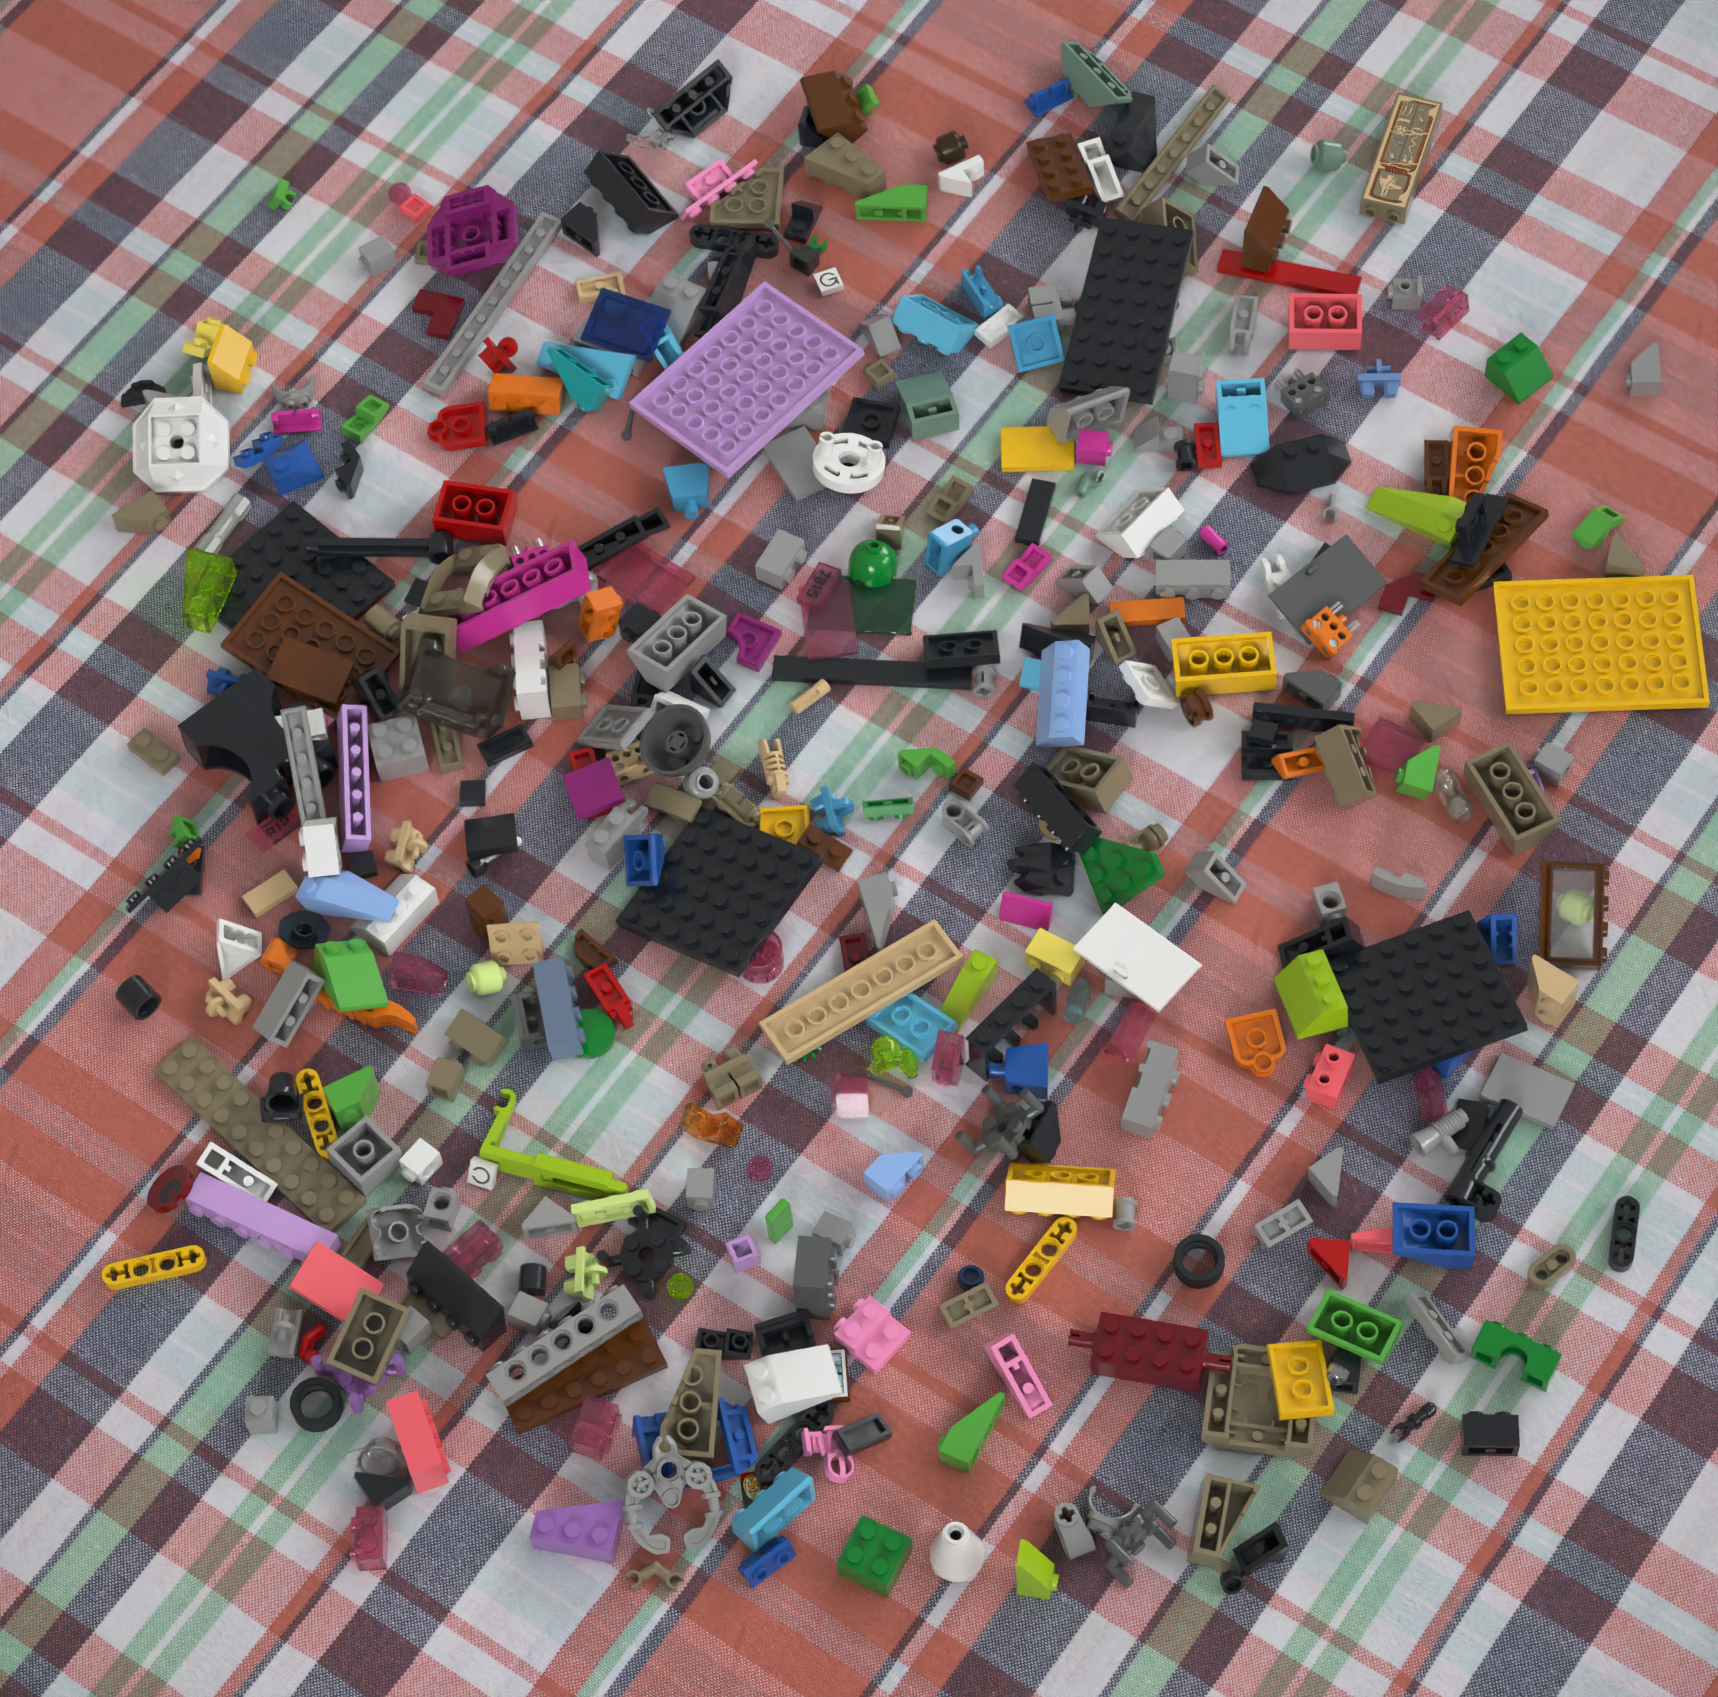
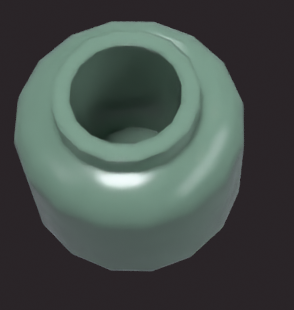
[1310,140,1347,171]

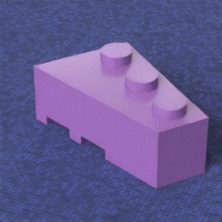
[530,1500,626,1563]

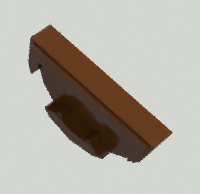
[574,928,618,969]

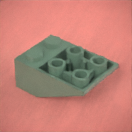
[895,371,960,440]

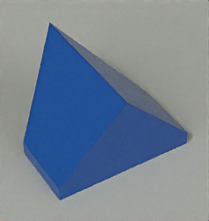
[1476,913,1518,965]

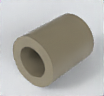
[364,605,402,641]

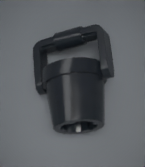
[260,1072,304,1123]

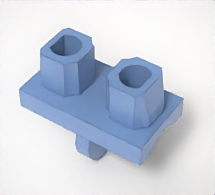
[1356,359,1402,398]

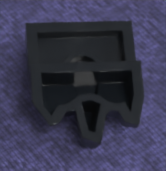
[1006,842,1075,897]

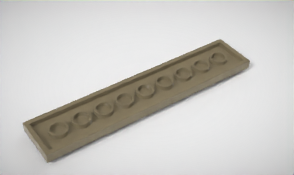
[153,1037,367,1233]

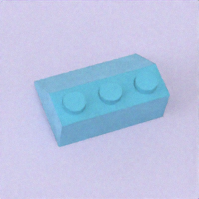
[891,294,980,355]
[731,1467,816,1553]

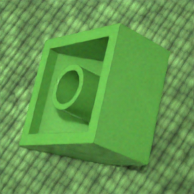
[323,1065,380,1134]

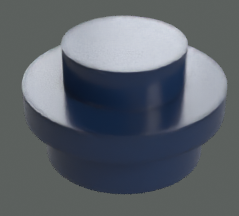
[957,1265,984,1291]

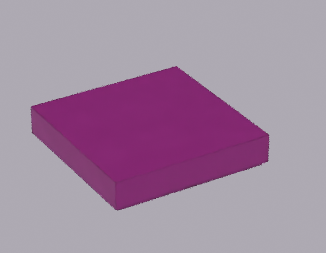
[562,757,626,821]

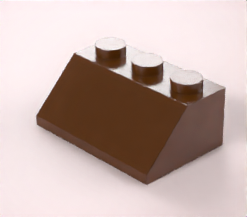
[800,71,868,144]
[1241,186,1292,273]

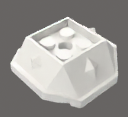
[132,396,230,494]

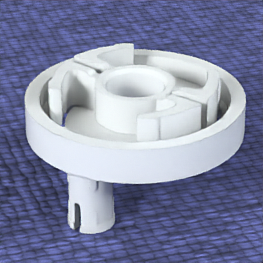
[812,432,885,494]

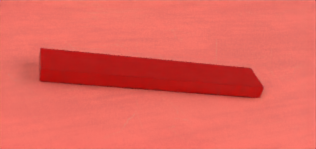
[1217,249,1362,294]

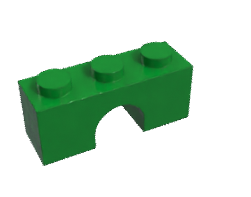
[1471,1320,1562,1392]

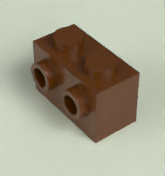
[465,884,509,941]

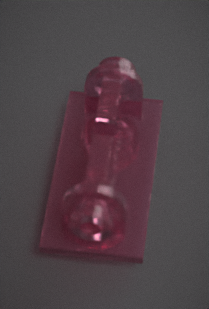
[1412,1066,1448,1123]

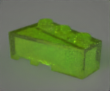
[182,547,237,634]

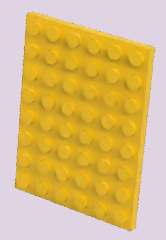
[1492,575,1710,715]

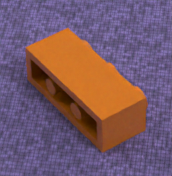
[488,373,565,416]

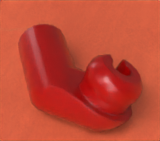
[299,1323,326,1364]

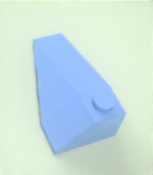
[295,870,399,922]

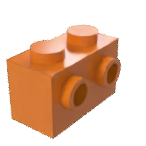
[578,586,623,643]

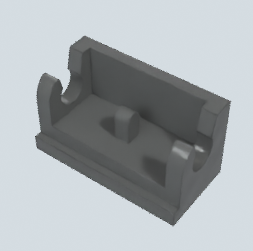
[510,991,547,1051]

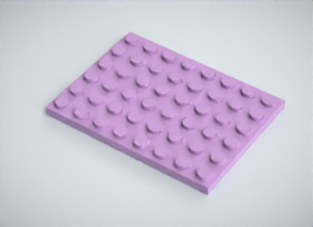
[629,281,865,479]

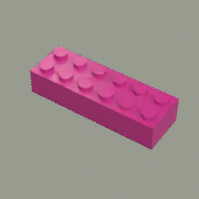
[444,540,591,653]

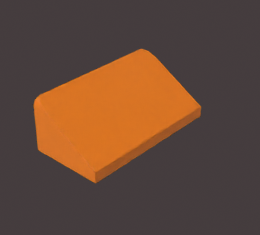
[1271,747,1325,780]

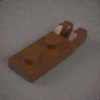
[1424,440,1449,496]

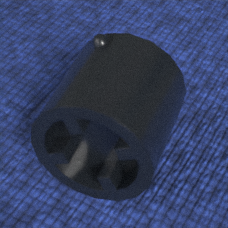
[115,975,162,1020]

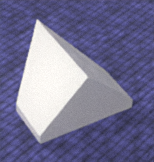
[216,918,262,980]

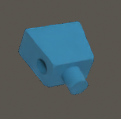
[663,462,711,520]
[924,519,979,577]

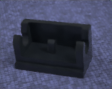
[1086,691,1140,728]
[754,1308,816,1357]

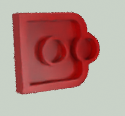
[427,401,487,451]

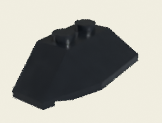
[651,59,733,139]
[1251,434,1351,495]

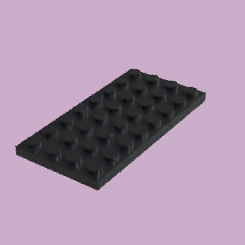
[1058,217,1195,405]

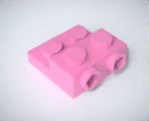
[834,1295,911,1374]

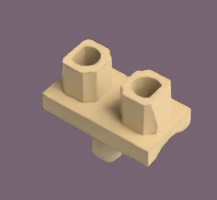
[385,820,429,873]
[205,977,252,1026]

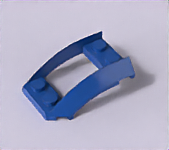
[632,1398,759,1493]

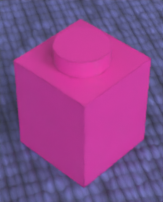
[1076,429,1113,466]

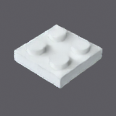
[1119,660,1179,709]

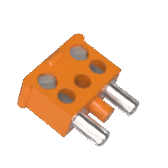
[1300,601,1360,660]

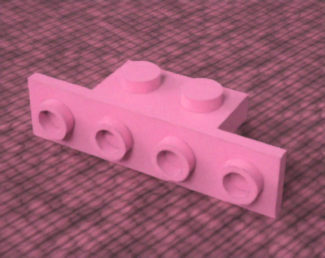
[680,158,758,221]

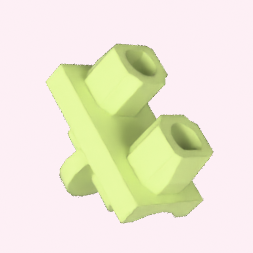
[564,1246,608,1302]

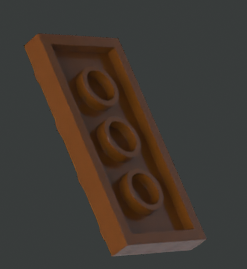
[1026,133,1093,203]

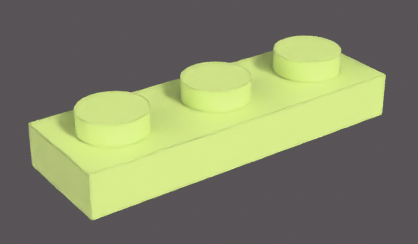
[571,1189,656,1228]

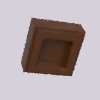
[949,767,984,801]

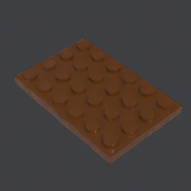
[221,571,400,723]

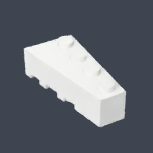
[509,620,552,720]

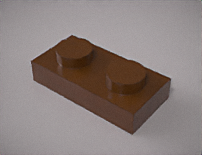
[796,824,853,873]

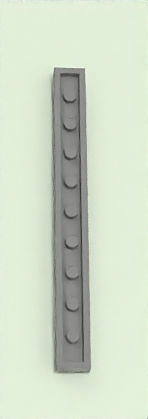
[422,212,562,397]

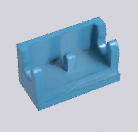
[961,265,1004,320]

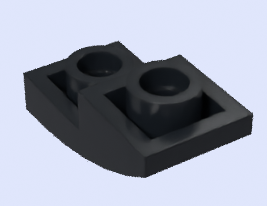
[695,1328,754,1360]

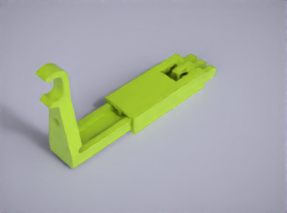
[479,1089,628,1200]

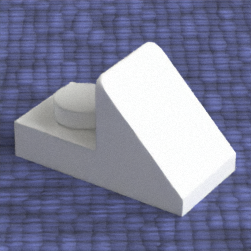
[938,155,984,197]

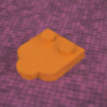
[1224,1008,1286,1078]

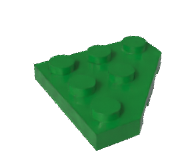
[1079,837,1166,915]

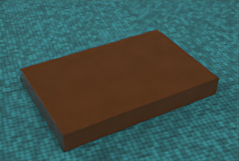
[266,636,355,707]

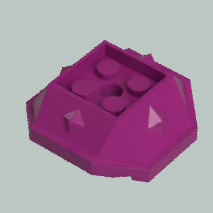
[427,185,519,277]

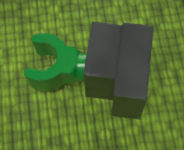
[789,235,827,277]

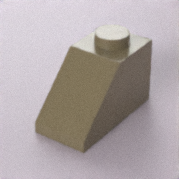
[111,490,172,535]

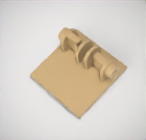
[487,921,544,966]

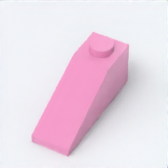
[983,1332,1053,1419]

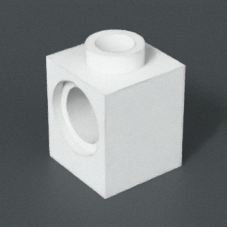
[399,1138,443,1186]

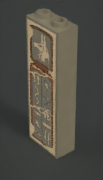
[1359,93,1443,225]

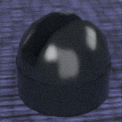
[1220,1569,1244,1594]

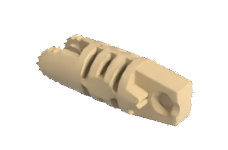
[758,738,789,798]

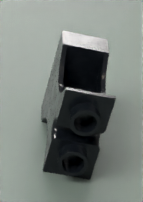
[178,667,338,827]

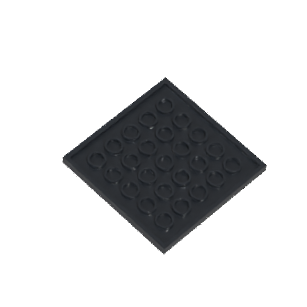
[188,501,396,632]
[615,807,824,978]
[1328,910,1528,1084]

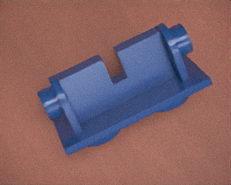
[1023,78,1075,117]
[737,1535,796,1588]

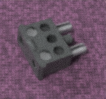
[1274,368,1330,420]

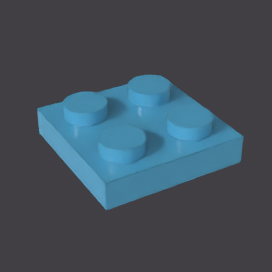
[1007,314,1065,373]

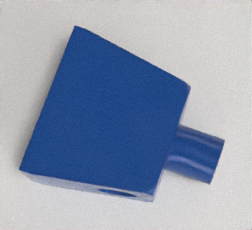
[990,1043,1048,1099]

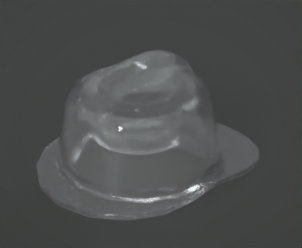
[341,1437,406,1480]

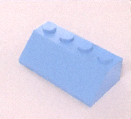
[1036,640,1090,748]

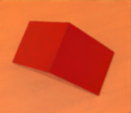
[1306,1237,1350,1290]

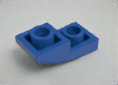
[233,431,284,469]

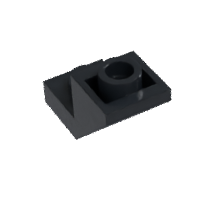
[335,440,364,499]

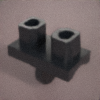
[1064,195,1108,233]

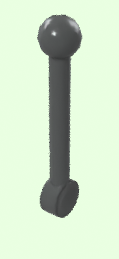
[764,219,793,251]
[621,397,635,441]
[862,1070,913,1098]

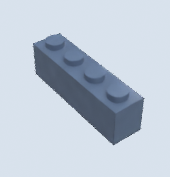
[533,956,586,1061]

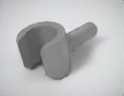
[1323,493,1338,523]

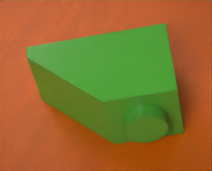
[1394,745,1441,800]

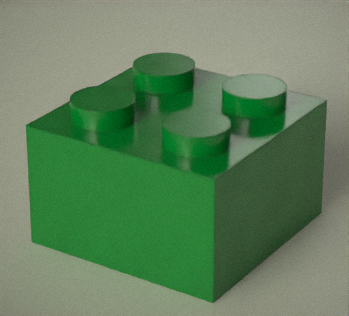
[837,1515,913,1597]

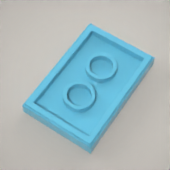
[865,992,959,1063]

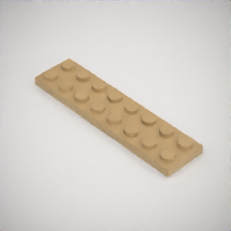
[759,919,964,1065]

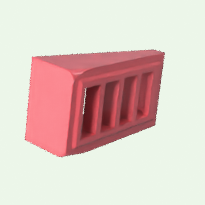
[1350,1227,1392,1254]

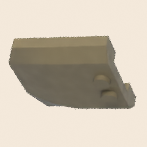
[1201,1344,1316,1458]

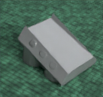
[366,1204,426,1261]

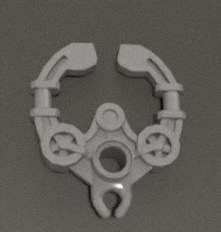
[622,1435,723,1555]

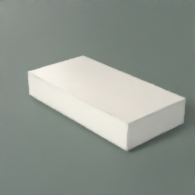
[974,303,1025,349]

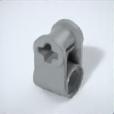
[942,799,989,847]
[1053,1502,1096,1560]

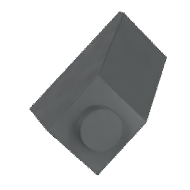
[1282,670,1342,710]

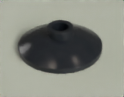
[278,911,330,950]

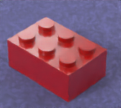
[432,480,518,546]

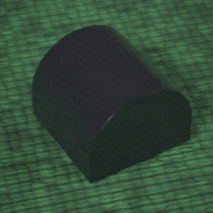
[518,1263,547,1296]

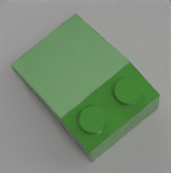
[312,938,389,1012]

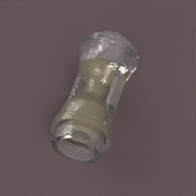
[1433,769,1474,824]

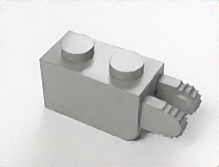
[585,798,648,870]

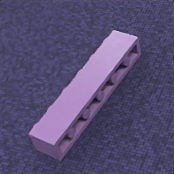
[337,704,371,853]
[185,1172,342,1263]

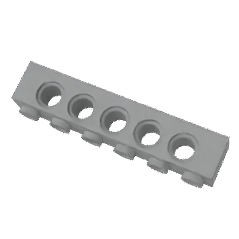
[486,1284,644,1407]

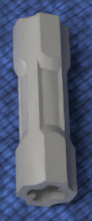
[194,493,252,562]

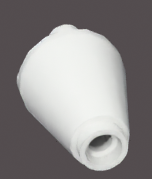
[930,1522,985,1582]

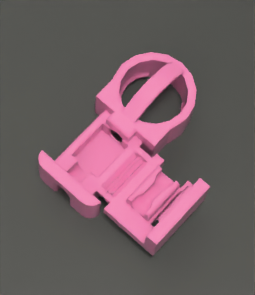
[801,1425,854,1483]

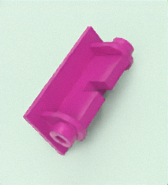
[271,407,321,434]

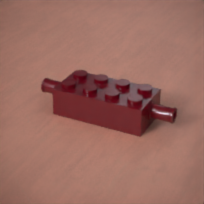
[1068,1311,1233,1393]

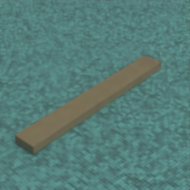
[1113,84,1231,222]

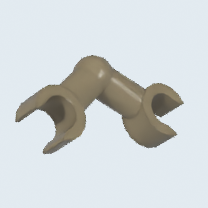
[624,1561,685,1592]

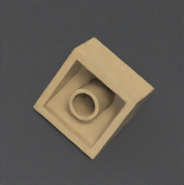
[1527,954,1579,1028]

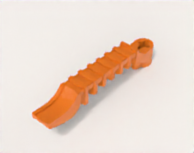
[260,938,419,1035]

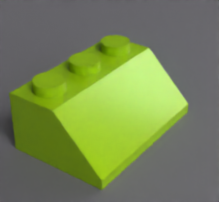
[1274,949,1348,1040]

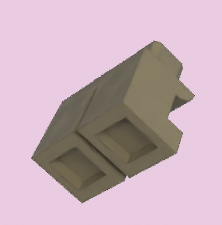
[701,1046,763,1110]

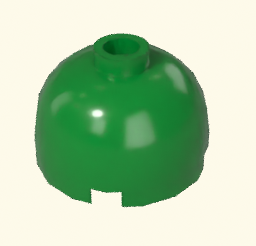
[848,540,897,587]

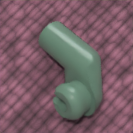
[1074,469,1107,498]

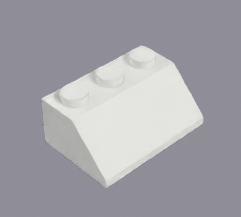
[1094,487,1184,558]
[350,874,439,957]

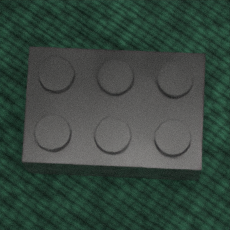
[793,1235,839,1320]

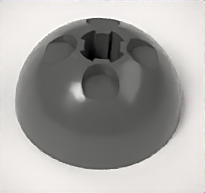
[640,704,711,777]

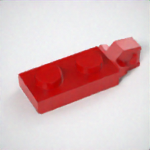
[583,963,634,1030]

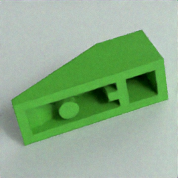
[855,184,928,222]
[937,1392,1005,1474]

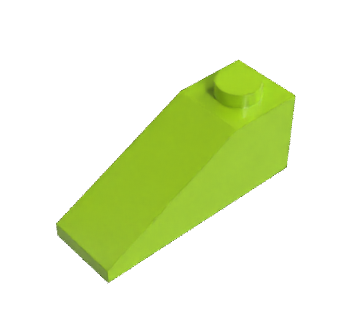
[940,949,998,1034]
[1016,1539,1059,1600]

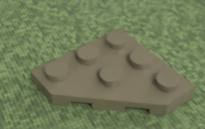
[709,168,785,230]

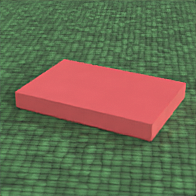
[288,1241,384,1323]

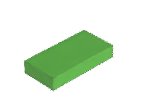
[765,1198,793,1244]

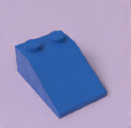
[1392,1202,1475,1269]

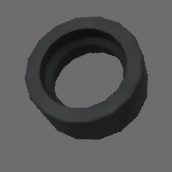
[1173,1234,1225,1289]
[290,1377,343,1432]

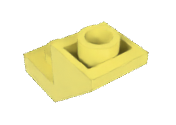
[182,317,229,358]

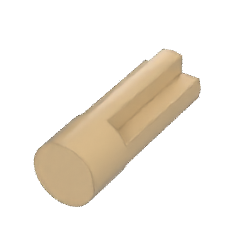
[789,679,831,715]

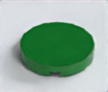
[576,1009,616,1059]

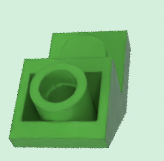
[1571,505,1625,549]
[898,747,956,781]

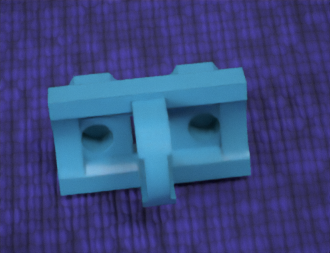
[810,785,854,837]

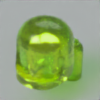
[871,1036,918,1079]

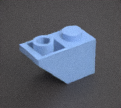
[863,1152,924,1203]

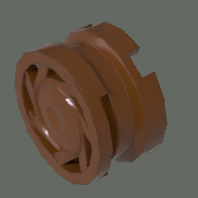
[1179,687,1214,728]

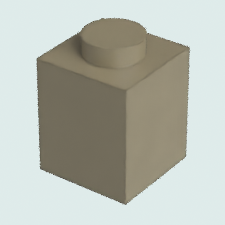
[426,1057,465,1102]

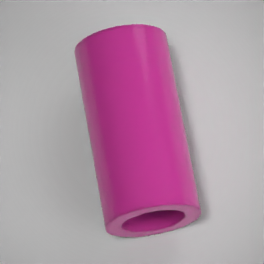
[1199,525,1229,555]

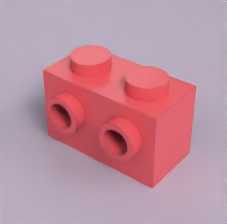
[1303,1044,1356,1110]

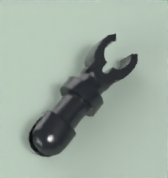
[1390,1402,1437,1443]

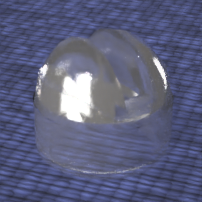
[1326,1362,1351,1386]

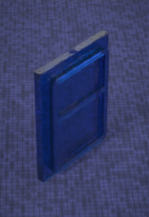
[580,288,672,363]

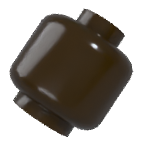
[933,131,969,165]

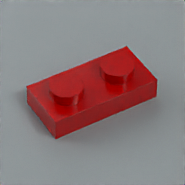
[1193,422,1222,469]

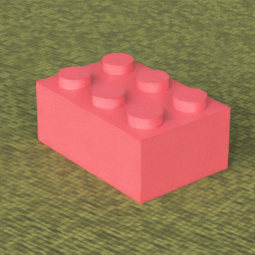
[1288,293,1362,350]
[386,1391,451,1494]

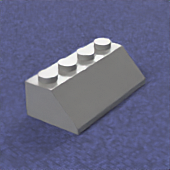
[627,594,727,693]

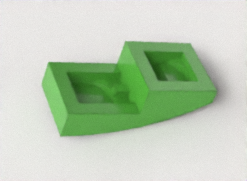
[341,394,389,443]

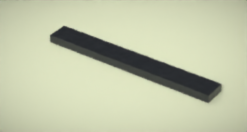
[772,655,973,690]

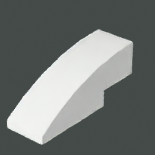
[1077,137,1124,203]

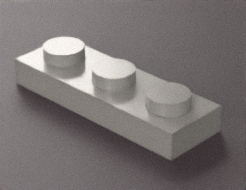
[1404,1292,1471,1365]

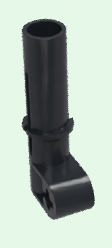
[1444,1099,1523,1222]

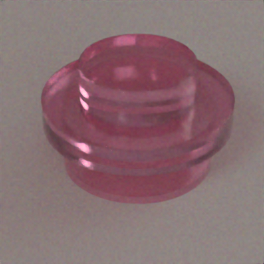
[388,182,412,206]
[747,1155,773,1181]

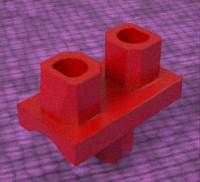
[478,337,518,374]

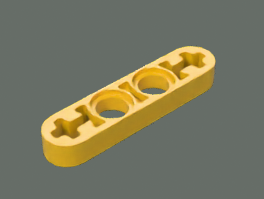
[296,1068,338,1162]
[1005,1217,1077,1305]
[102,1245,207,1290]

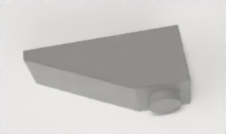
[857,872,898,953]

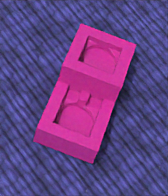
[1001,543,1053,591]

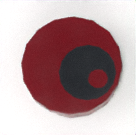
[147,1165,194,1213]

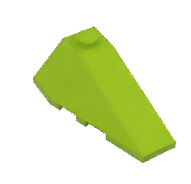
[1365,486,1466,550]

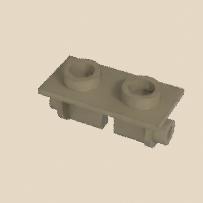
[711,783,762,828]

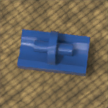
[206,667,247,696]

